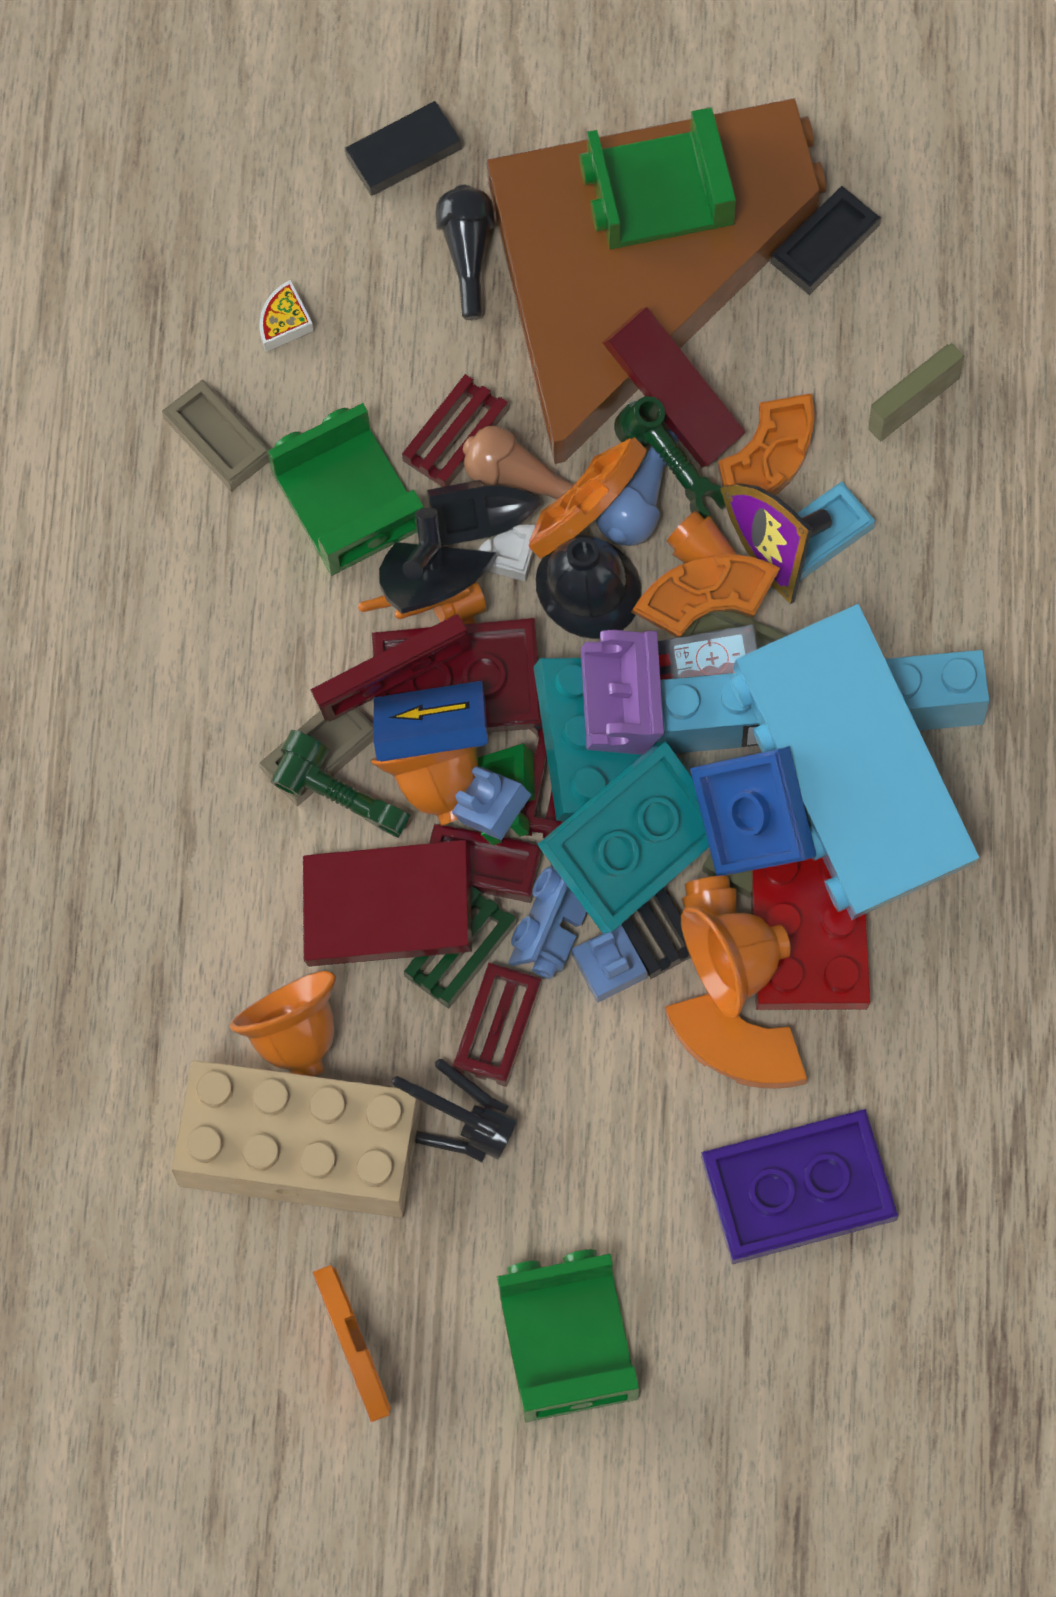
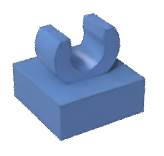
[452,766,531,840]
[571,925,647,1003]

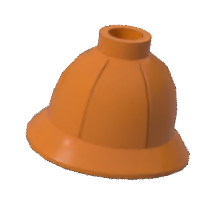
[371,747,478,826]
[681,907,790,1018]
[229,971,336,1077]

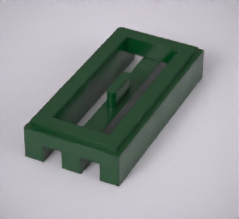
[404,886,517,1009]

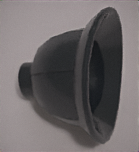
[535,535,641,639]

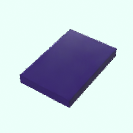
[701,1109,898,1265]

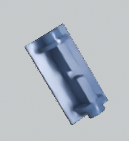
[508,865,586,979]

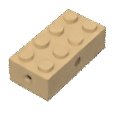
[171,1060,421,1218]

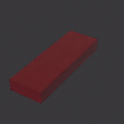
[602,307,745,468]
[310,614,472,722]

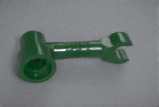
[614,396,726,518]
[270,730,410,838]

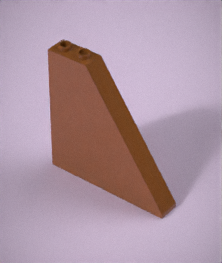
[487,98,826,464]

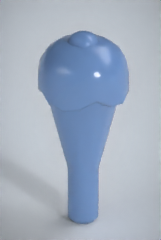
[596,429,678,546]

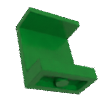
[579,107,736,250]
[268,403,424,576]
[497,1249,639,1423]

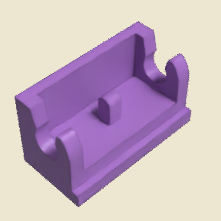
[581,630,664,755]

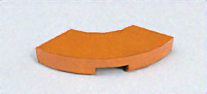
[718,393,814,495]
[528,437,647,559]
[631,554,780,638]
[665,994,807,1089]
[313,1265,391,1422]

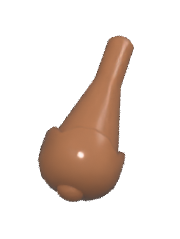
[463,426,574,500]

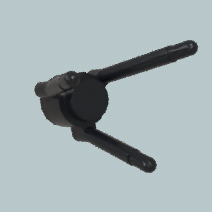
[392,1059,518,1162]

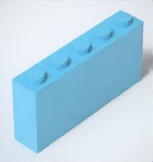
[729,603,980,920]

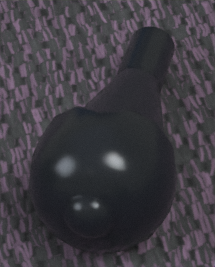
[435,184,495,320]

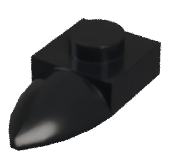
[427,480,540,547]

